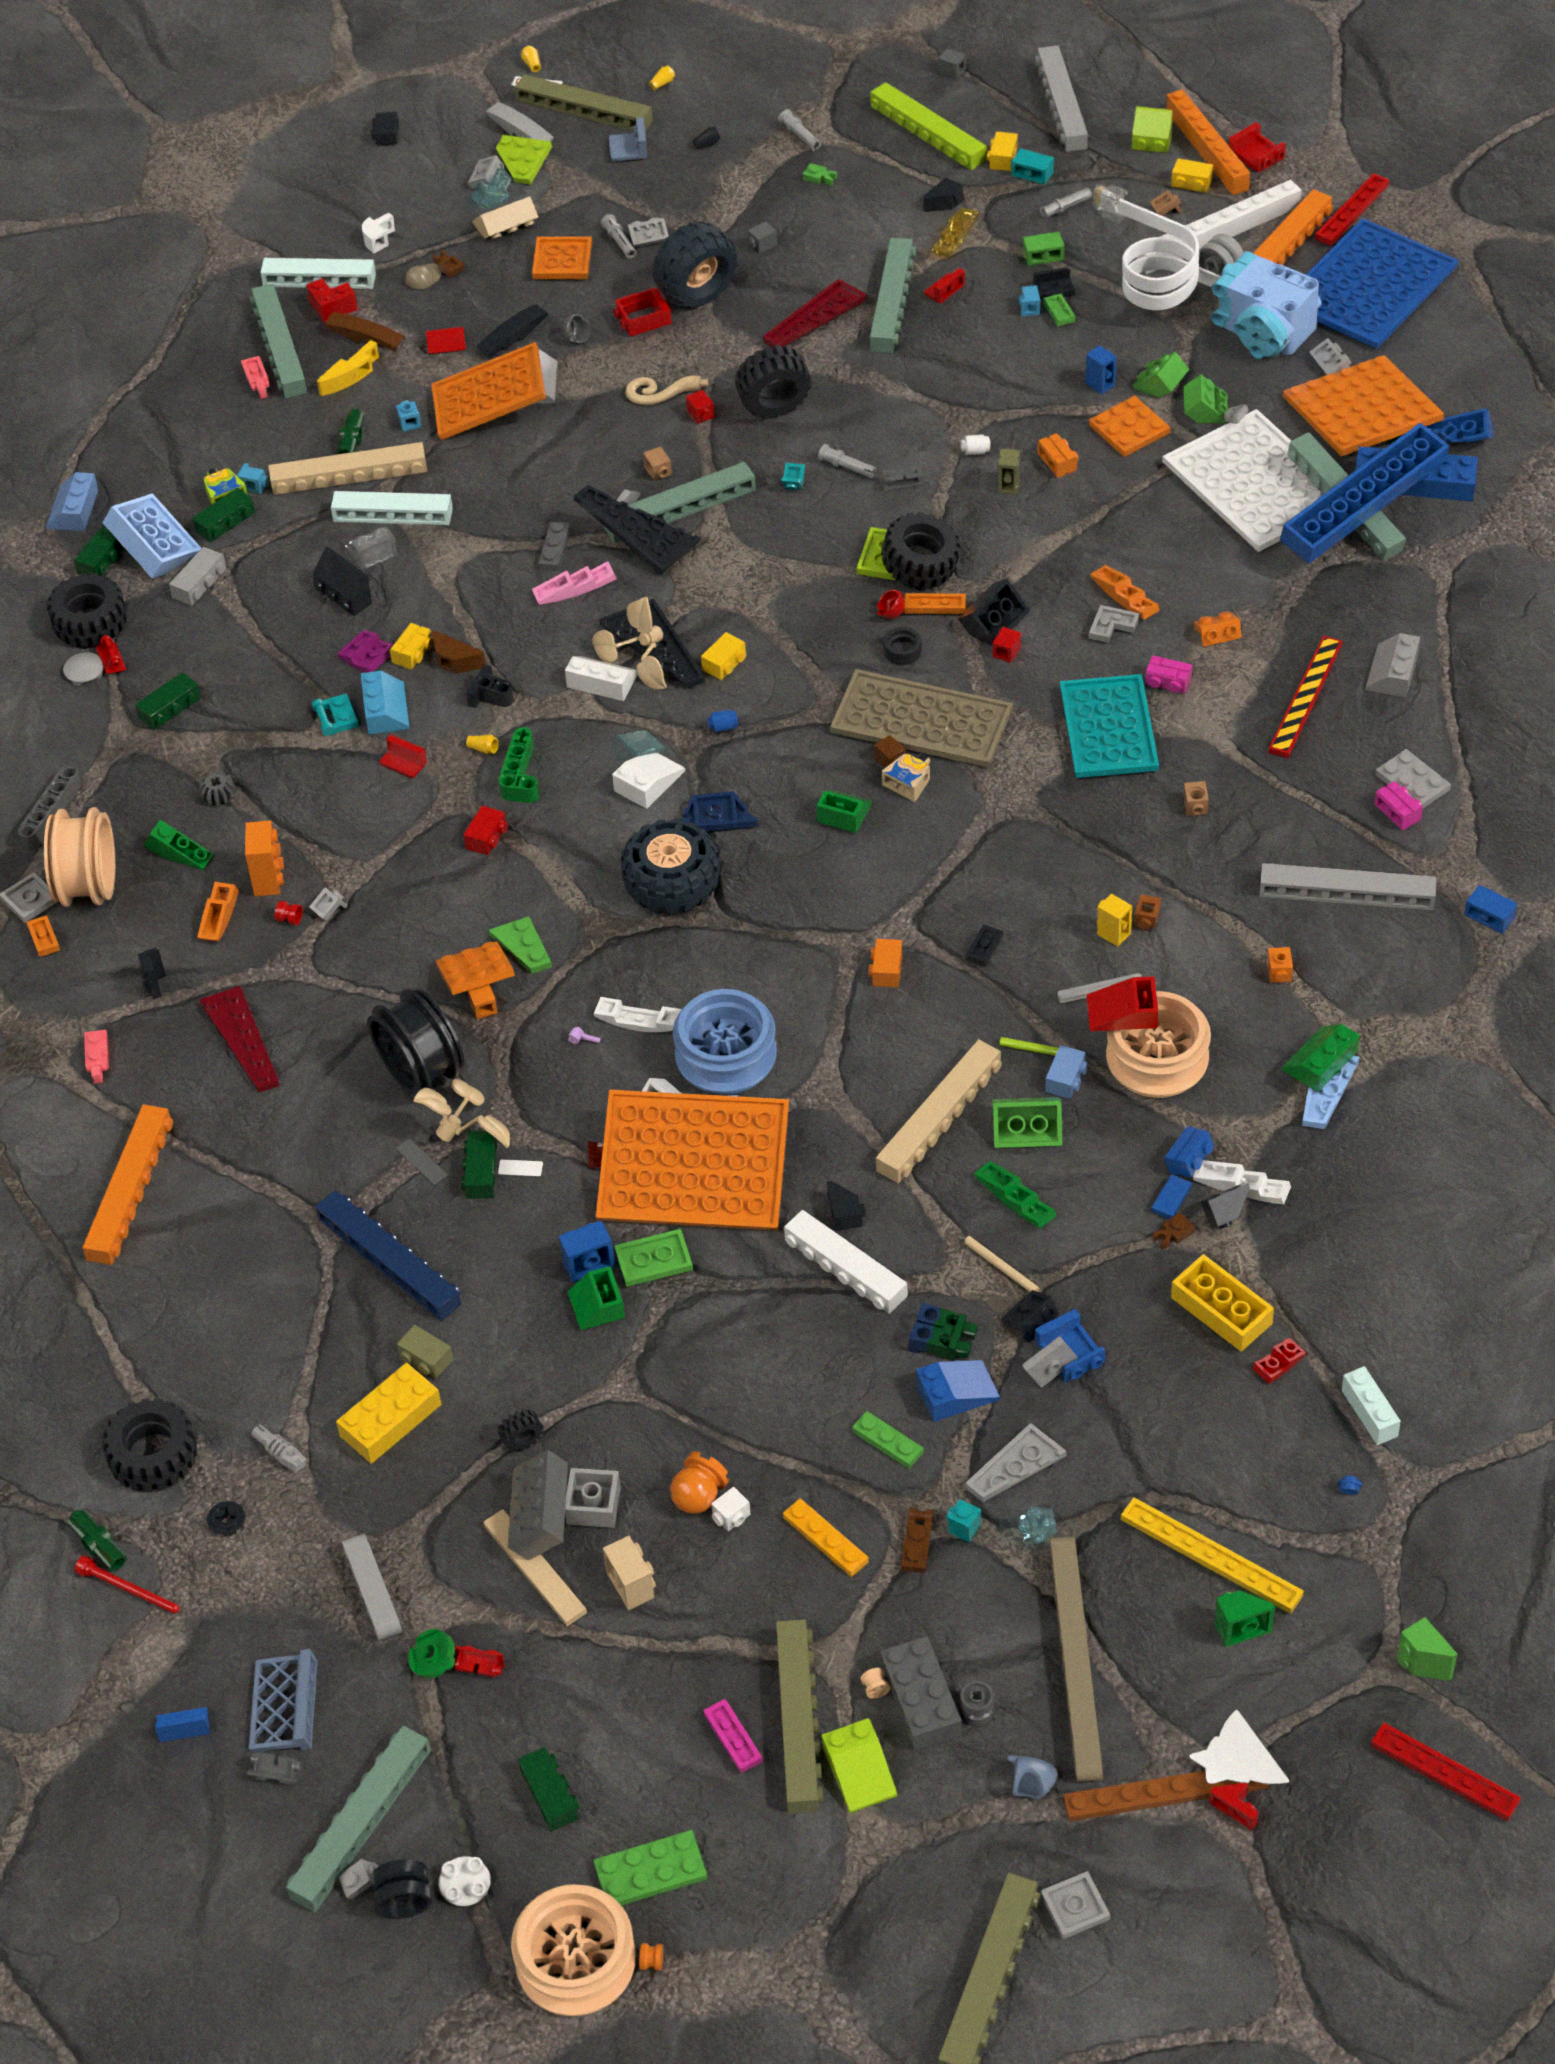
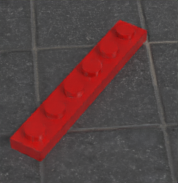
[1315,173,1390,246]
[1371,1722,1521,1821]

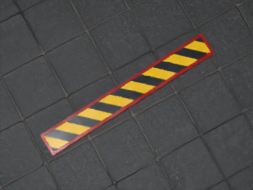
[1269,635,1343,758]

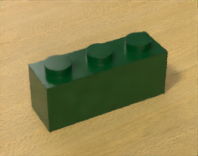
[192,487,256,543]
[74,524,125,576]
[135,672,201,731]
[461,1131,498,1199]
[518,1747,580,1832]

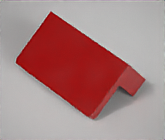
[924,267,965,304]
[426,327,466,354]
[380,734,427,779]

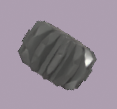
[199,771,235,806]

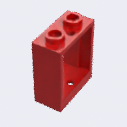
[613,287,672,337]

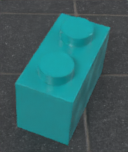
[1012,148,1054,185]

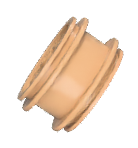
[44,807,115,907]
[1106,991,1211,1098]
[511,1885,636,2016]

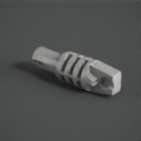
[251,1425,306,1472]

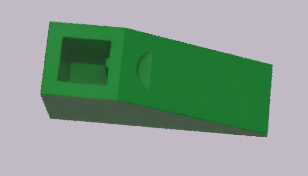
[144,820,214,870]

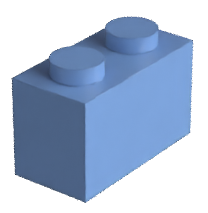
[1045,1045,1088,1099]

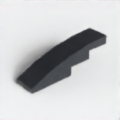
[476,303,548,359]

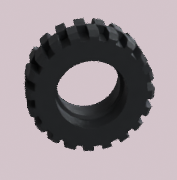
[735,345,812,418]
[881,512,961,589]
[47,573,127,648]
[102,1398,198,1492]

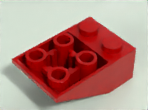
[1086,976,1159,1032]

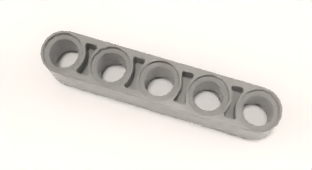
[341,1533,402,1641]

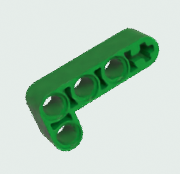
[498,727,539,803]

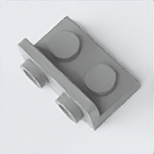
[468,155,505,192]
[628,217,669,248]
[1310,338,1351,375]

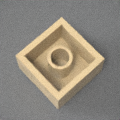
[603,1536,656,1610]

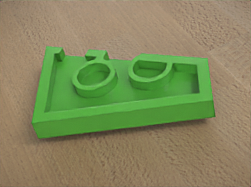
[489,916,552,974]

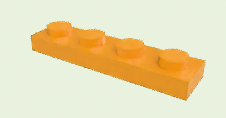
[783,1498,869,1577]

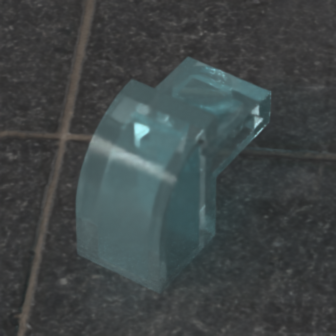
[471,168,512,208]

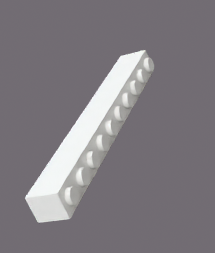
[1136,180,1301,274]

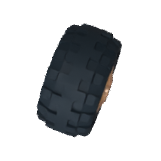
[652,221,738,309]
[621,819,720,915]

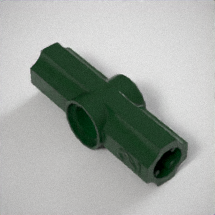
[337,409,365,455]
[67,1509,127,1571]

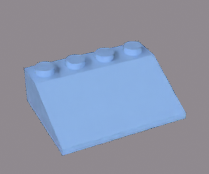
[103,494,202,579]

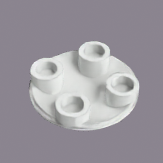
[439,1857,490,1906]

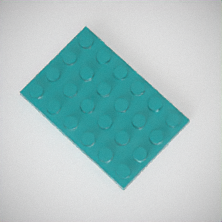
[1060,674,1159,778]

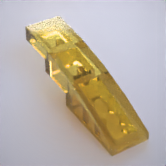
[932,207,979,258]

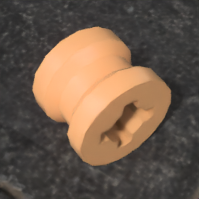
[861,1668,891,1699]

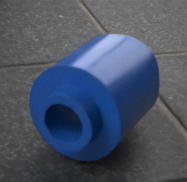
[707,709,738,733]

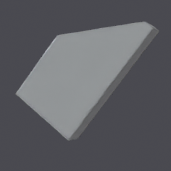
[1223,404,1249,424]
[616,490,640,505]

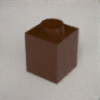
[874,735,906,768]

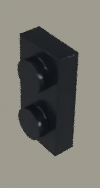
[965,924,1003,967]

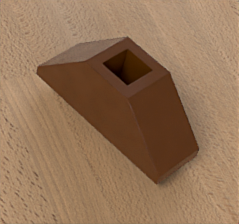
[432,630,486,674]

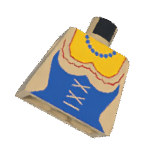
[882,754,930,802]

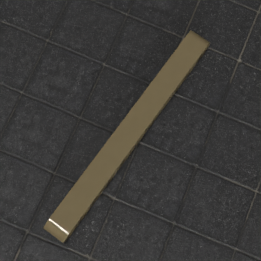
[1050,1536,1103,1782]

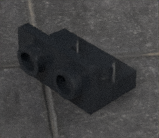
[1033,267,1075,301]
[1001,1290,1058,1342]

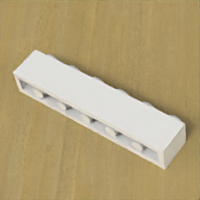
[784,1210,908,1314]

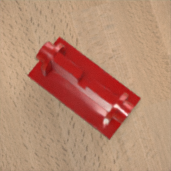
[96,635,126,674]
[452,1646,505,1678]

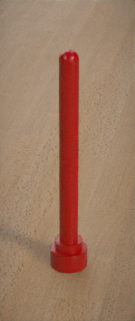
[74,1555,180,1614]

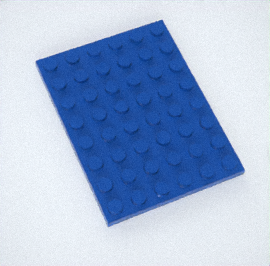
[1306,218,1459,349]

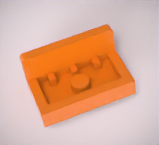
[1193,612,1242,646]

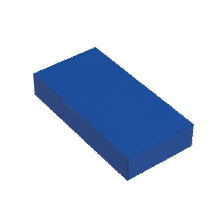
[1151,1175,1192,1219]

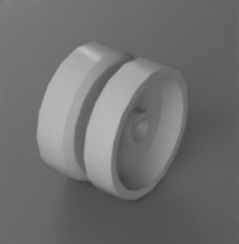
[1199,234,1243,276]

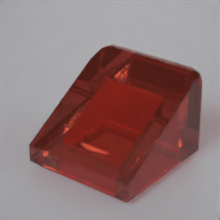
[588,1140,603,1168]

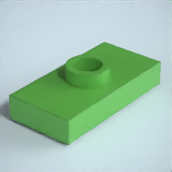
[1043,293,1075,326]

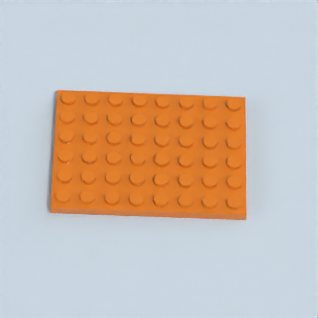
[596,1090,789,1231]

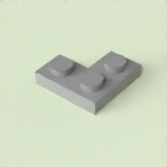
[1089,605,1140,643]

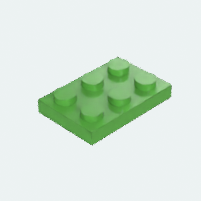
[614,1229,693,1287]

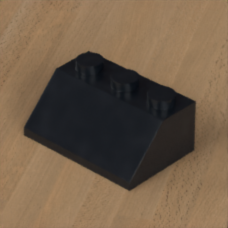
[313,547,372,616]
[958,578,1030,647]

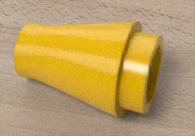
[521,46,541,72]
[649,65,675,90]
[466,735,499,755]

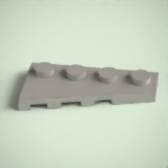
[965,1423,1066,1502]

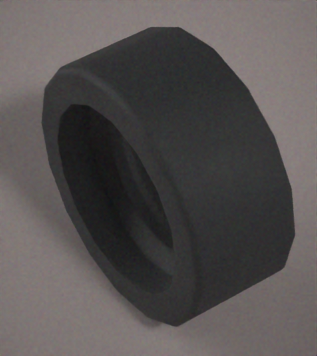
[883,627,922,665]

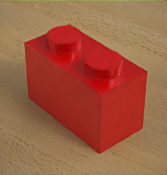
[464,805,508,855]

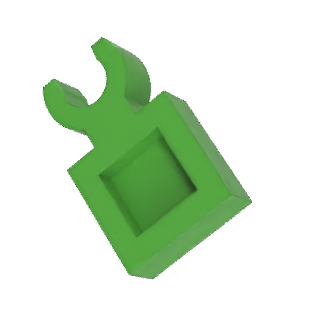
[803,163,837,185]

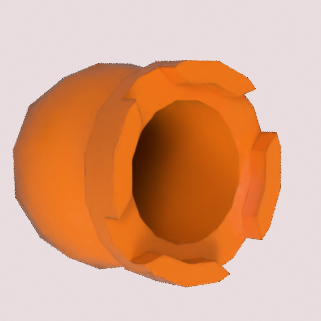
[670,1452,730,1514]

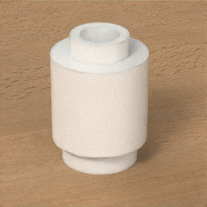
[961,434,990,455]

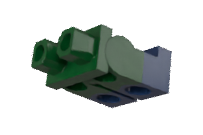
[909,1302,978,1361]

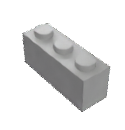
[169,547,226,606]

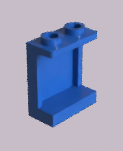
[1035,1309,1105,1382]

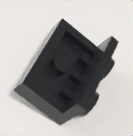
[137,947,166,999]

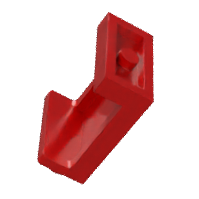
[1229,122,1286,173]

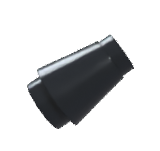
[693,126,721,149]

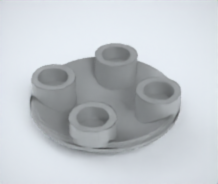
[63,652,104,686]

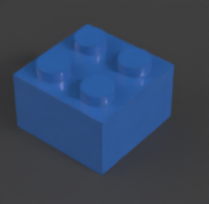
[558,1220,615,1283]

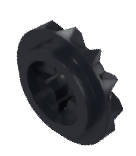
[207,1501,246,1537]

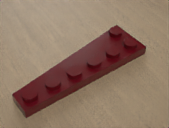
[763,279,866,347]
[200,986,280,1093]

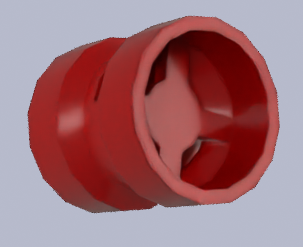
[274,900,303,926]

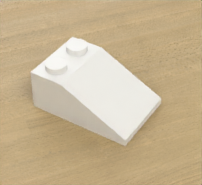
[612,750,685,809]

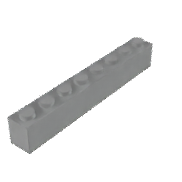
[1035,45,1088,152]
[1259,863,1436,910]

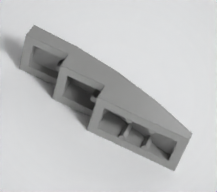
[486,102,554,142]

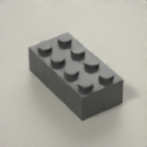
[507,1450,568,1560]
[880,1636,962,1750]

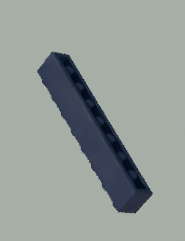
[315,1190,461,1321]

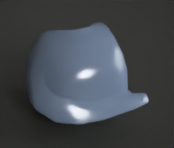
[1007,1755,1058,1799]

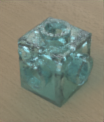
[1019,1507,1057,1544]

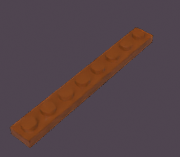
[1064,1770,1270,1822]

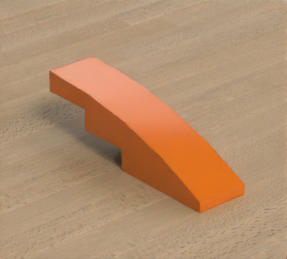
[1090,565,1160,620]

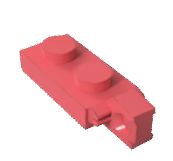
[241,356,269,399]
[84,1029,109,1084]

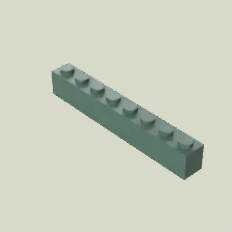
[870,237,916,353]
[250,284,307,398]
[1287,432,1406,561]
[604,462,756,543]
[286,1726,431,1913]

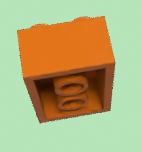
[245,821,284,896]

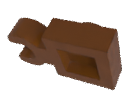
[433,250,464,277]
[1153,1212,1195,1250]

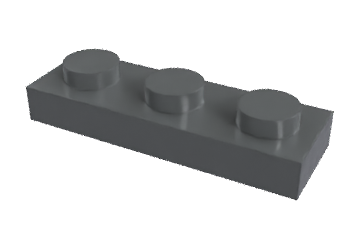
[539,522,570,571]

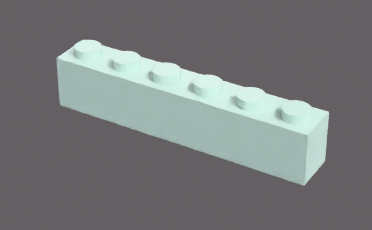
[261,258,376,289]
[331,491,453,525]

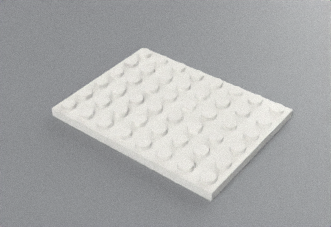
[1162,409,1323,552]

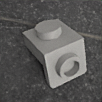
[338,1859,378,1900]

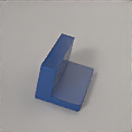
[155,1707,210,1742]

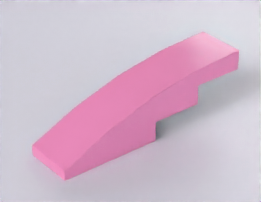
[532,561,617,605]

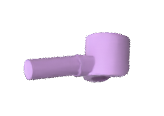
[568,1027,601,1044]

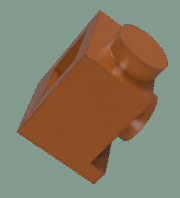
[1134,894,1162,930]

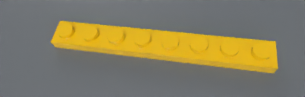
[1121,1498,1304,1614]

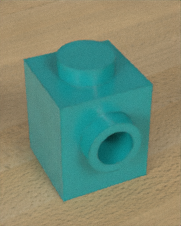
[946,1499,981,1542]

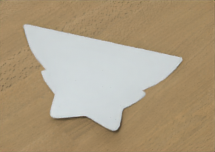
[1190,1710,1289,1784]

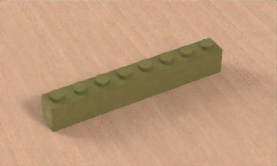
[515,74,653,131]
[776,1620,823,1814]
[938,1872,1041,2064]

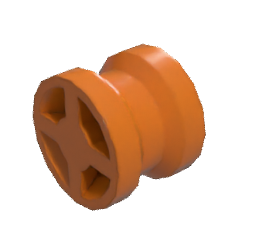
[639,1943,663,1971]

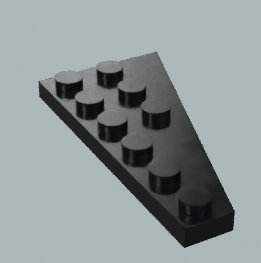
[573,485,701,575]
[599,599,705,689]

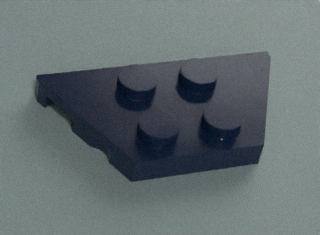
[682,791,757,831]

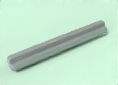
[1057,973,1141,1003]

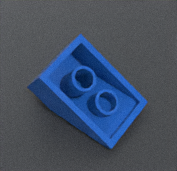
[916,1360,1000,1422]

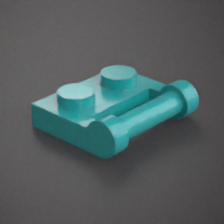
[312,693,359,736]

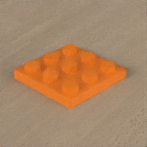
[532,237,592,280]
[1089,396,1171,457]
[435,941,515,995]

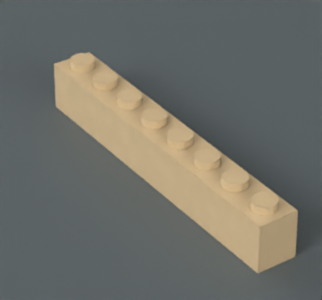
[269,442,427,495]
[876,1039,1002,1184]

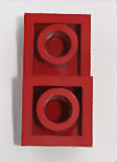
[1253,1338,1306,1384]

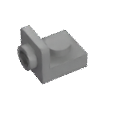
[309,887,347,921]

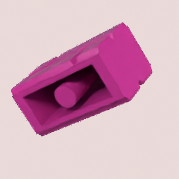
[1145,655,1192,694]
[1374,781,1423,831]

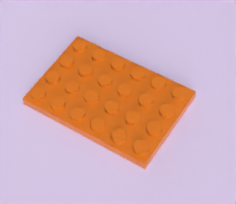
[431,342,546,440]

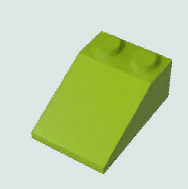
[822,1718,897,1813]

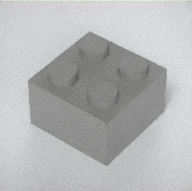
[565,1468,621,1528]

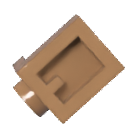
[1150,190,1182,216]

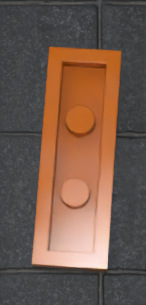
[905,593,966,614]

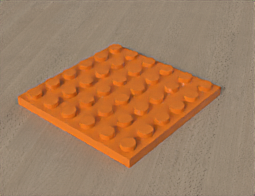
[1283,355,1444,456]

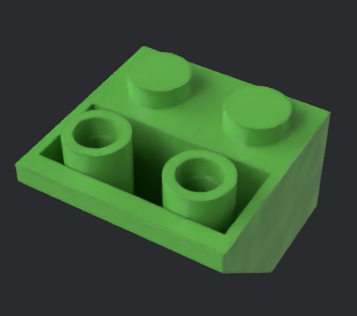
[1133,352,1189,398]
[1184,375,1228,423]

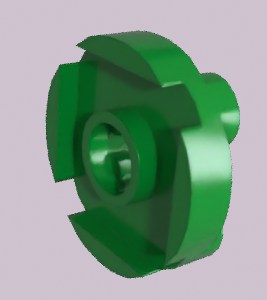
[408,1628,455,1680]

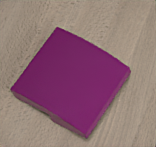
[337,630,394,673]

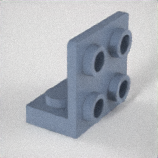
[609,118,647,161]

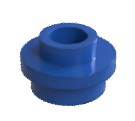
[1338,1476,1362,1495]

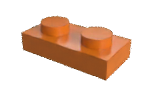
[26,915,60,957]

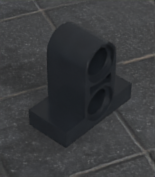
[466,664,514,708]

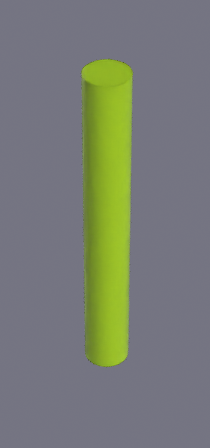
[1000,1037,1059,1056]

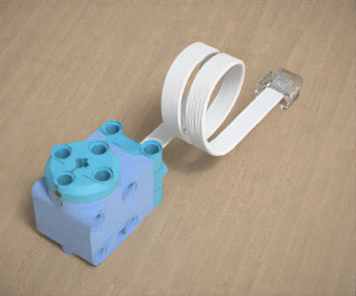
[1093,184,1321,359]

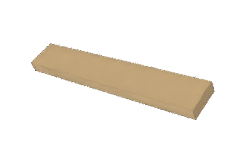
[483,1509,587,1626]

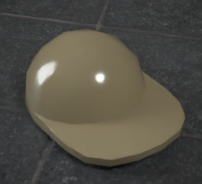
[405,263,442,289]

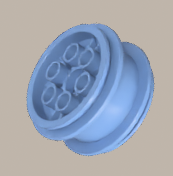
[673,989,777,1095]

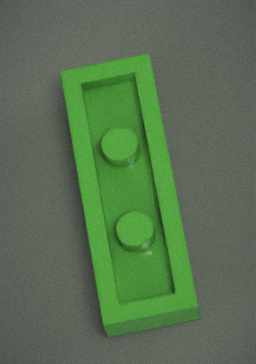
[852,1411,924,1469]

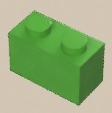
[1023,232,1064,266]

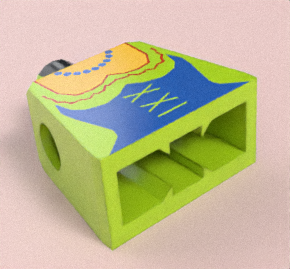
[203,468,247,505]

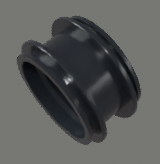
[367,988,464,1096]

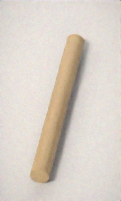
[964,1236,1040,1292]

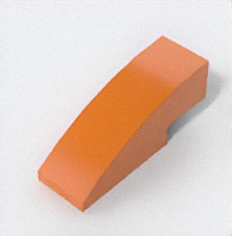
[197,882,239,942]

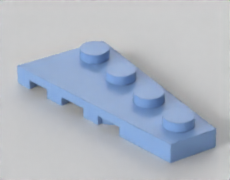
[1302,1056,1360,1129]

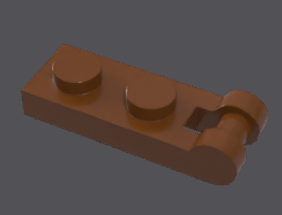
[901,1507,934,1573]

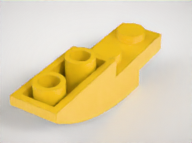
[317,340,379,396]

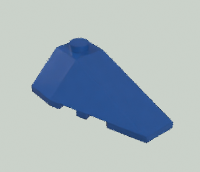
[1425,408,1494,442]

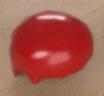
[876,589,905,620]

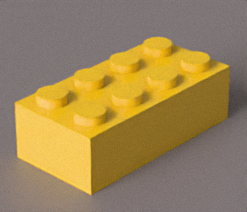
[1171,1254,1274,1352]
[336,1362,441,1464]

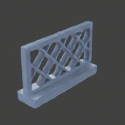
[249,1649,318,1753]

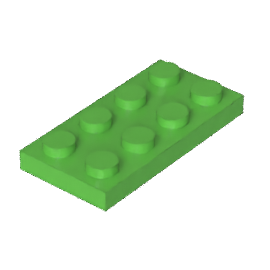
[594,1830,707,1906]

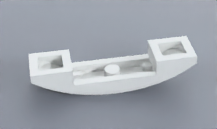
[594,997,682,1032]

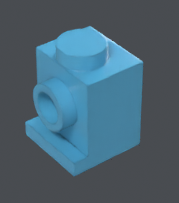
[1019,285,1040,317]
[396,401,421,432]
[237,463,269,495]

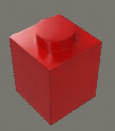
[686,390,715,424]
[993,627,1021,663]

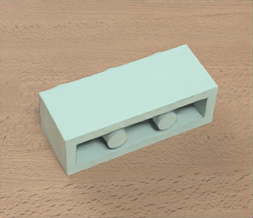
[1342,1366,1401,1445]

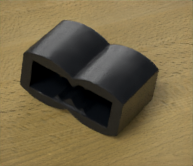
[371,111,399,145]

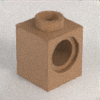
[643,447,672,481]
[1183,781,1209,816]

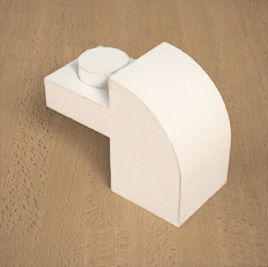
[362,213,395,254]

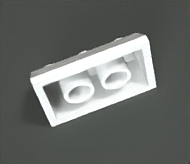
[565,656,638,701]

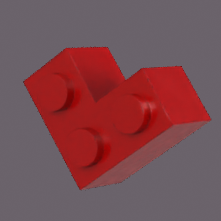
[306,278,358,323]

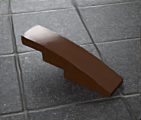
[325,312,404,352]

